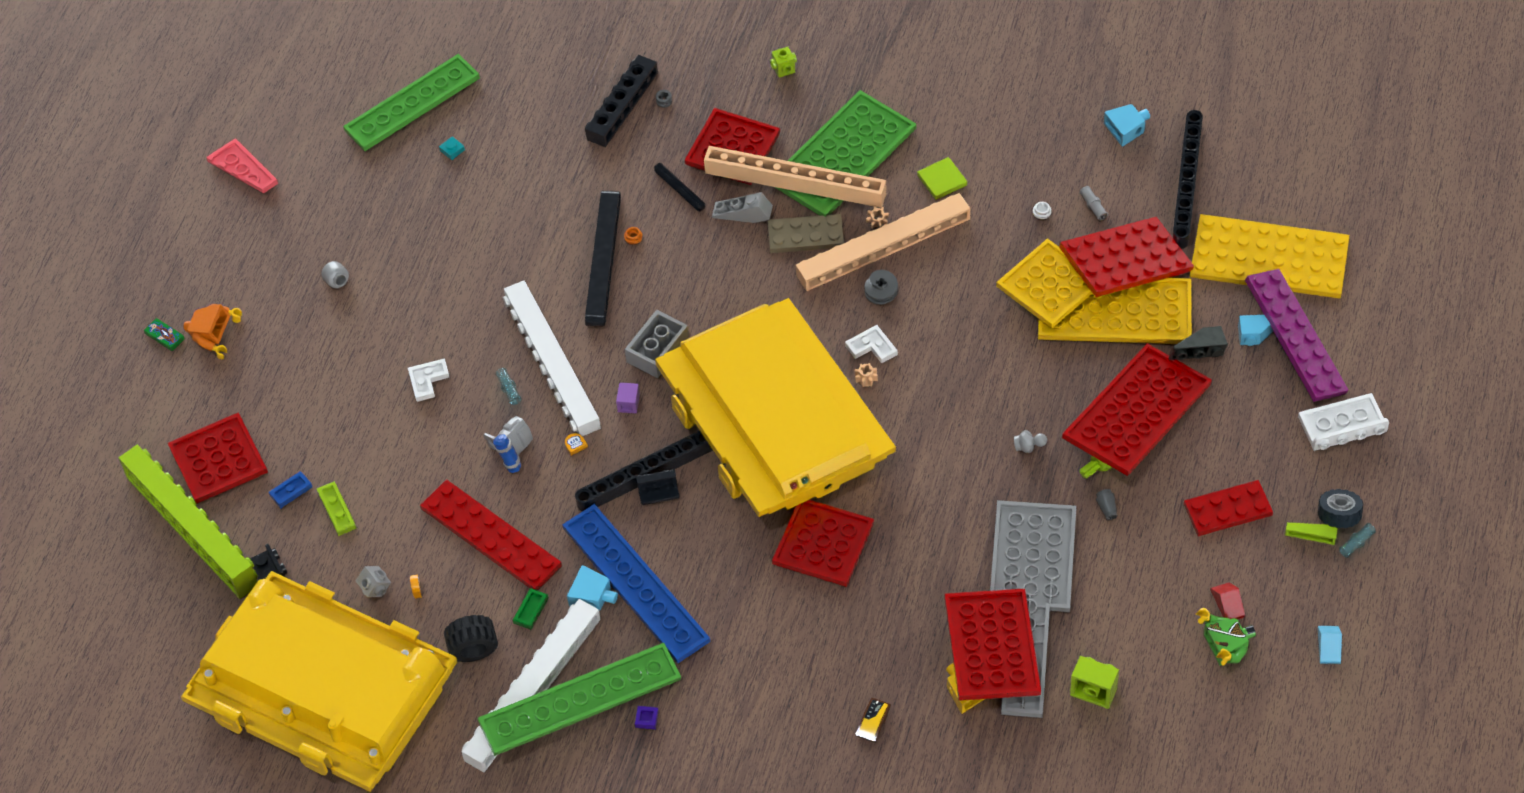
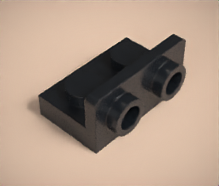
[249,544,287,580]

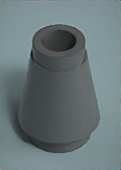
[1096,489,1117,520]

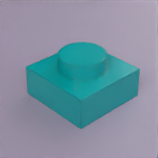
[439,136,465,160]

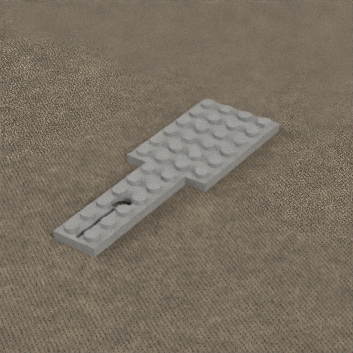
[990,500,1076,718]

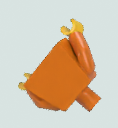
[184,304,242,360]

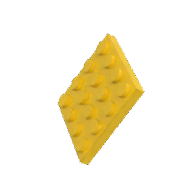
[996,238,1092,328]

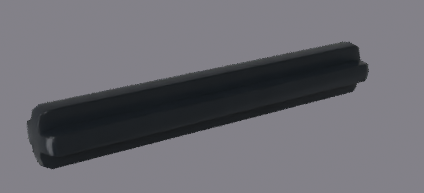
[654,163,706,212]

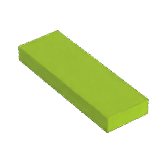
[317,481,357,536]

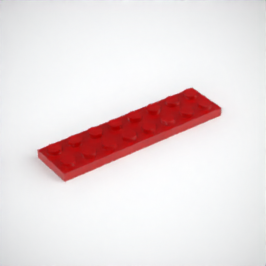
[420,479,562,591]

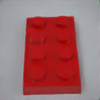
[1184,480,1273,536]

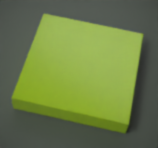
[917,157,967,200]

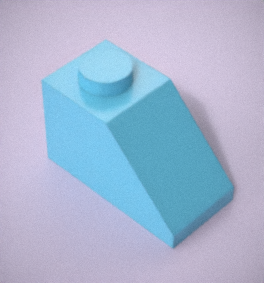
[1238,315,1273,346]

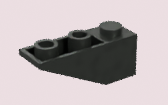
[1169,326,1228,360]

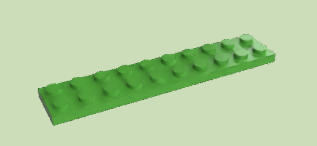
[478,643,681,756]

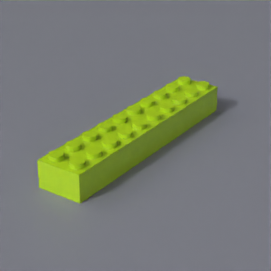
[118,444,258,599]

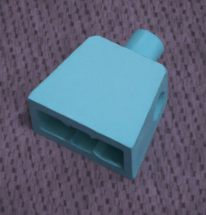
[1104,104,1150,147]
[567,565,618,610]

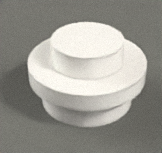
[1033,202,1051,219]

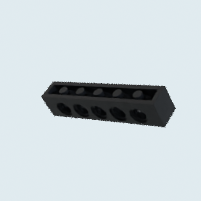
[585,55,658,148]

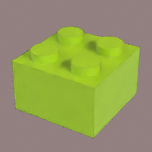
[1070,656,1119,709]

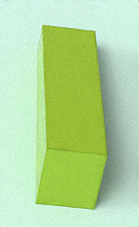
[1285,522,1338,545]

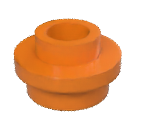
[624,227,643,244]

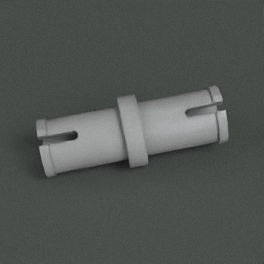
[1079,186,1108,221]

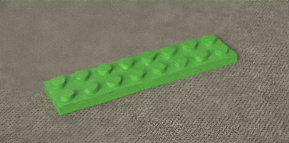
[343,54,480,151]

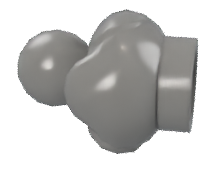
[1014,430,1047,454]

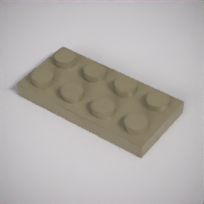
[768,214,844,253]

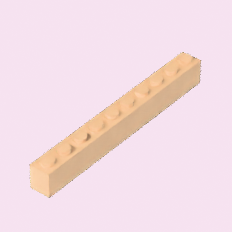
[704,146,886,208]
[796,193,970,291]

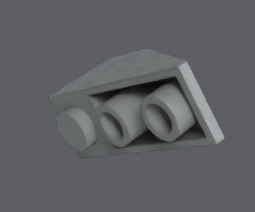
[712,192,773,223]

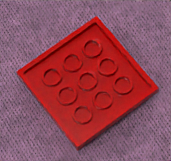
[685,108,780,185]
[168,412,268,504]
[772,500,874,587]

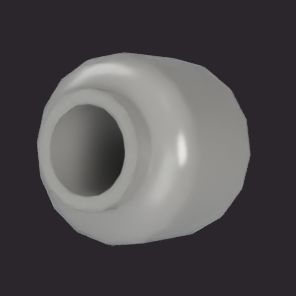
[321,261,349,288]

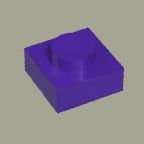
[635,706,659,730]

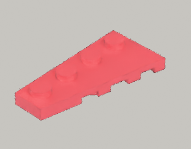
[206,138,278,193]

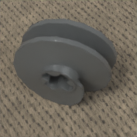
[864,270,898,304]

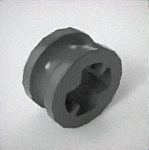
[656,90,672,108]

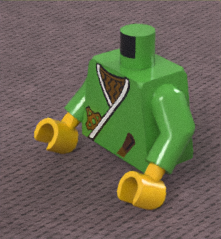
[1196,608,1256,666]

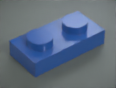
[269,471,313,509]

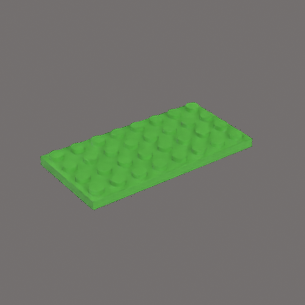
[775,90,916,217]

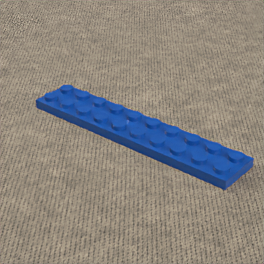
[562,504,711,663]

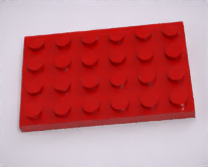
[1059,216,1194,297]
[944,589,1041,701]

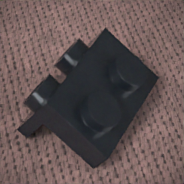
[636,470,680,505]

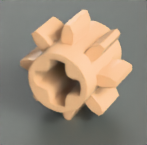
[866,206,889,229]
[855,363,878,387]

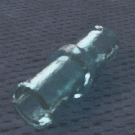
[495,368,522,405]
[1339,523,1376,558]

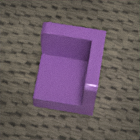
[616,383,640,414]

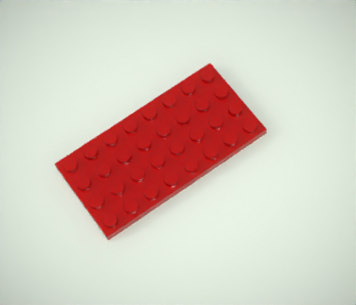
[1062,343,1212,476]

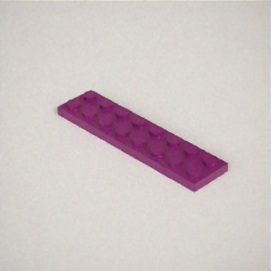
[1245,269,1348,402]

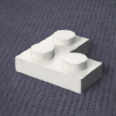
[845,325,898,363]
[408,358,450,402]

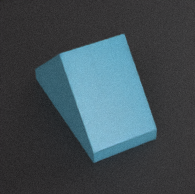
[1318,626,1342,664]

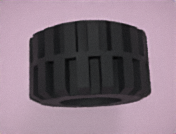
[444,615,498,662]

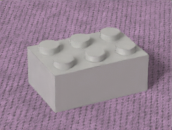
[625,310,689,378]

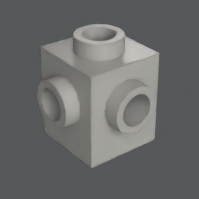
[355,566,391,597]

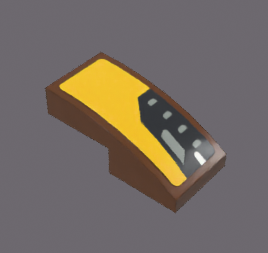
[856,698,891,742]

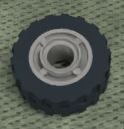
[1318,489,1363,528]

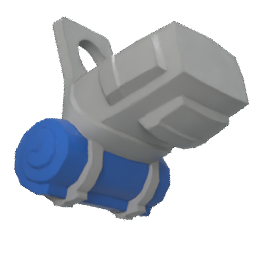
[483,416,533,473]

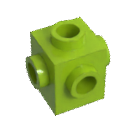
[770,47,797,78]

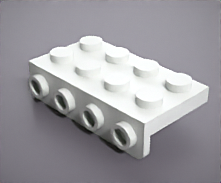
[1298,393,1389,451]

